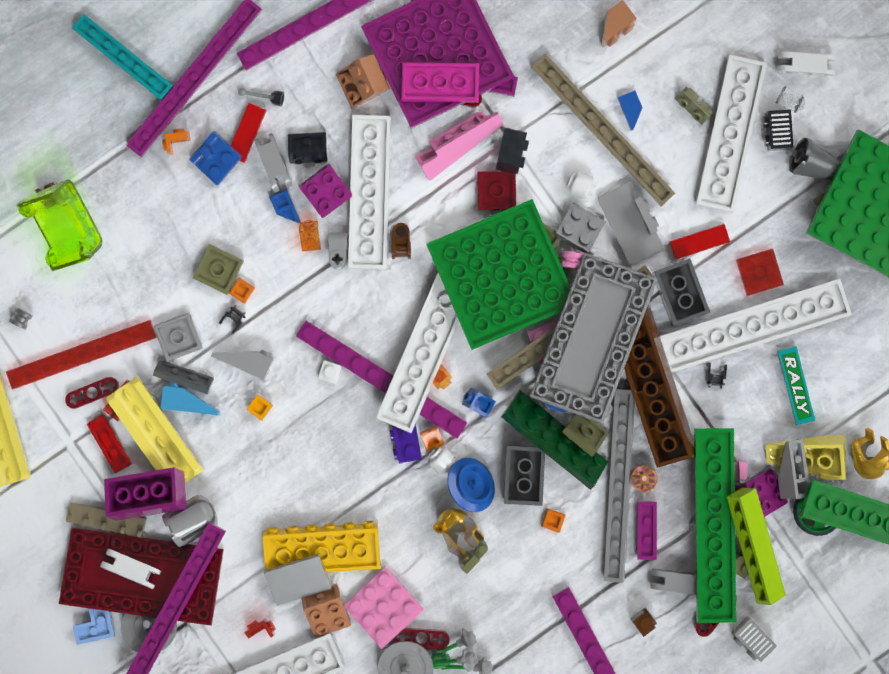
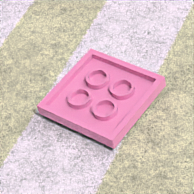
[344,567,425,649]

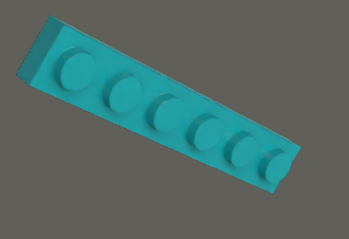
[72,14,174,101]

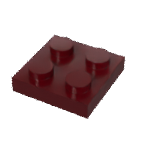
[477,171,516,210]

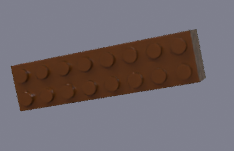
[624,308,695,468]

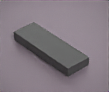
[153,360,214,394]

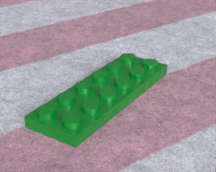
[799,479,889,545]

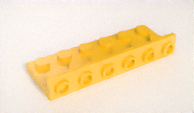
[262,521,381,572]

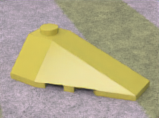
[765,435,846,480]

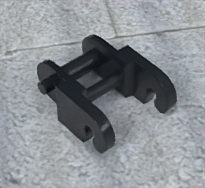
[219,305,246,334]
[706,363,727,389]

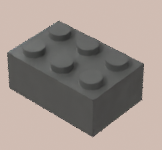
[652,258,711,326]
[503,445,545,506]

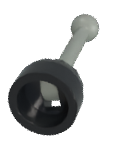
[238,88,285,107]

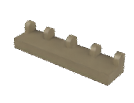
[66,502,147,538]

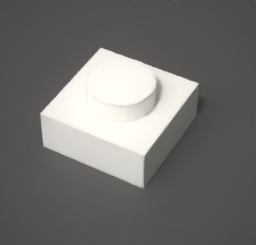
[318,360,342,384]

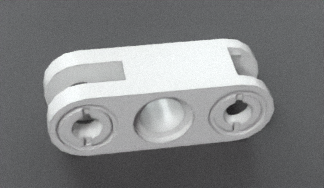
[777,52,836,77]
[100,549,161,589]

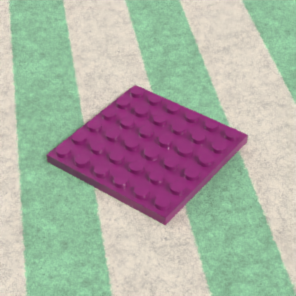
[361,0,515,129]

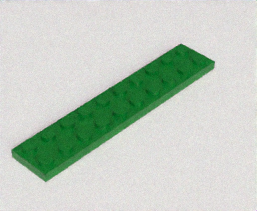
[694,428,736,623]

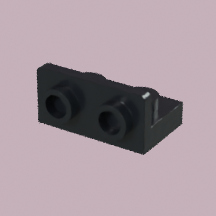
[288,132,328,164]

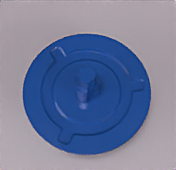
[447,458,495,512]

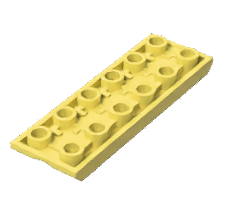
[0,373,31,487]
[106,376,204,483]

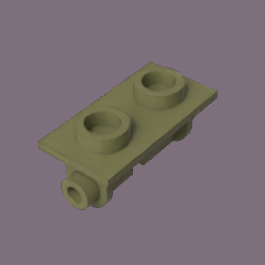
[674,86,714,125]

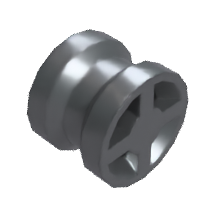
[9,307,33,330]

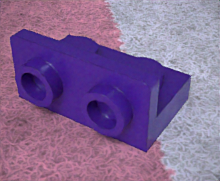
[389,423,422,464]

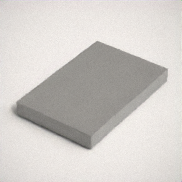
[264,553,332,606]

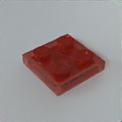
[736,249,784,296]

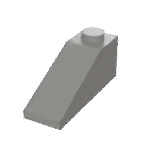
[211,349,274,380]
[778,438,809,499]

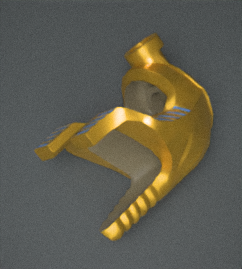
[852,428,889,479]
[433,508,484,559]

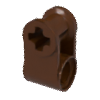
[391,223,411,259]

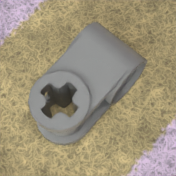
[328,232,348,270]

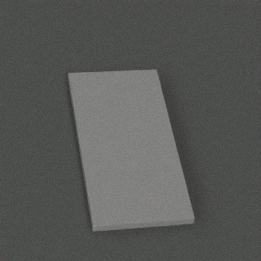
[530,253,658,424]

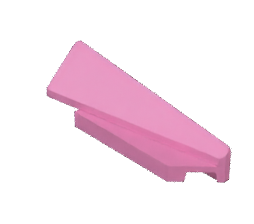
[414,112,503,180]

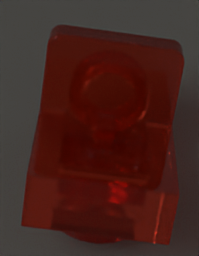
[244,618,276,639]

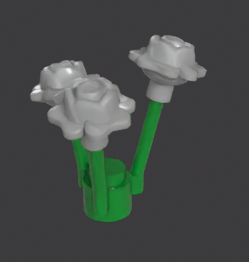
[431,628,492,674]

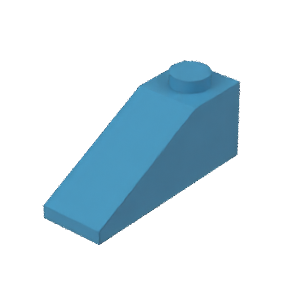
[160,382,220,415]

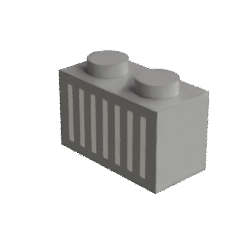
[732,616,777,662]

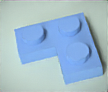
[73,609,115,645]

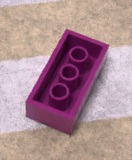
[104,467,186,521]

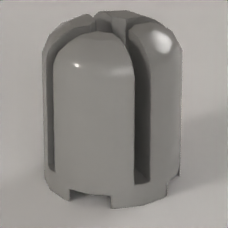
[162,495,218,547]

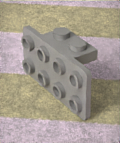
[598,182,663,265]

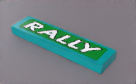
[777,346,816,425]

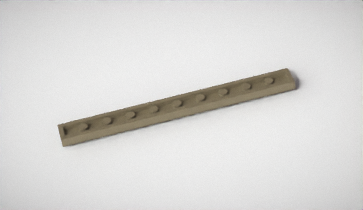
[531,54,676,207]
[487,265,654,390]

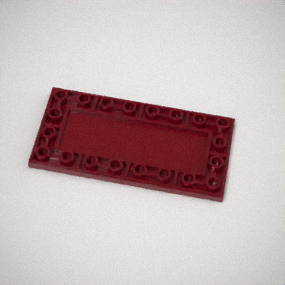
[59,528,224,626]

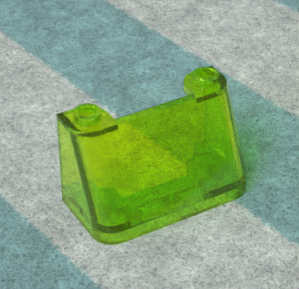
[16,179,103,271]

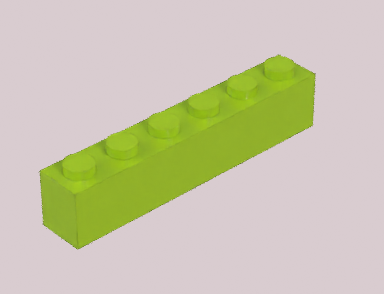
[727,488,786,605]

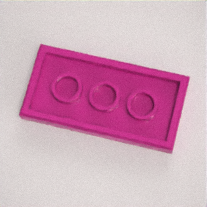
[401,62,479,103]

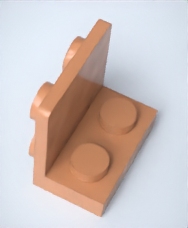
[301,584,351,638]

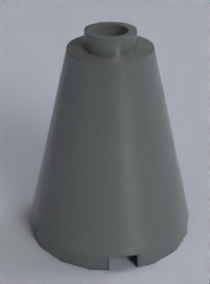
[789,138,840,180]

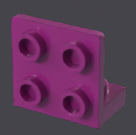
[298,163,352,218]
[735,469,788,517]

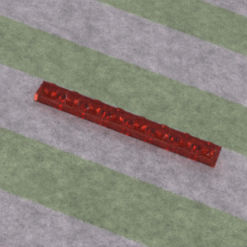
[6,320,157,390]

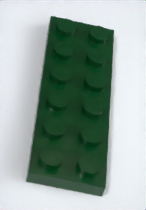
[501,390,608,490]

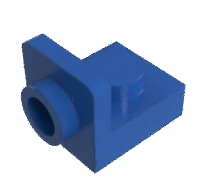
[462,388,496,418]

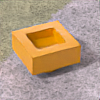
[246,394,273,421]

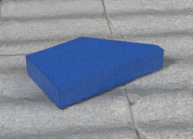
[617,90,643,131]
[269,189,301,223]

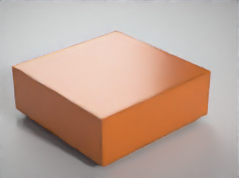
[229,278,255,304]
[419,426,444,451]
[541,508,566,533]

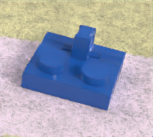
[189,131,243,185]

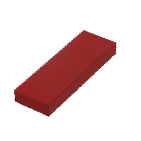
[231,103,267,163]
[670,224,730,260]
[87,414,132,474]

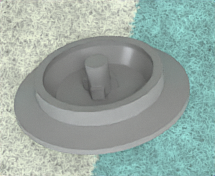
[121,614,177,652]
[378,641,434,674]

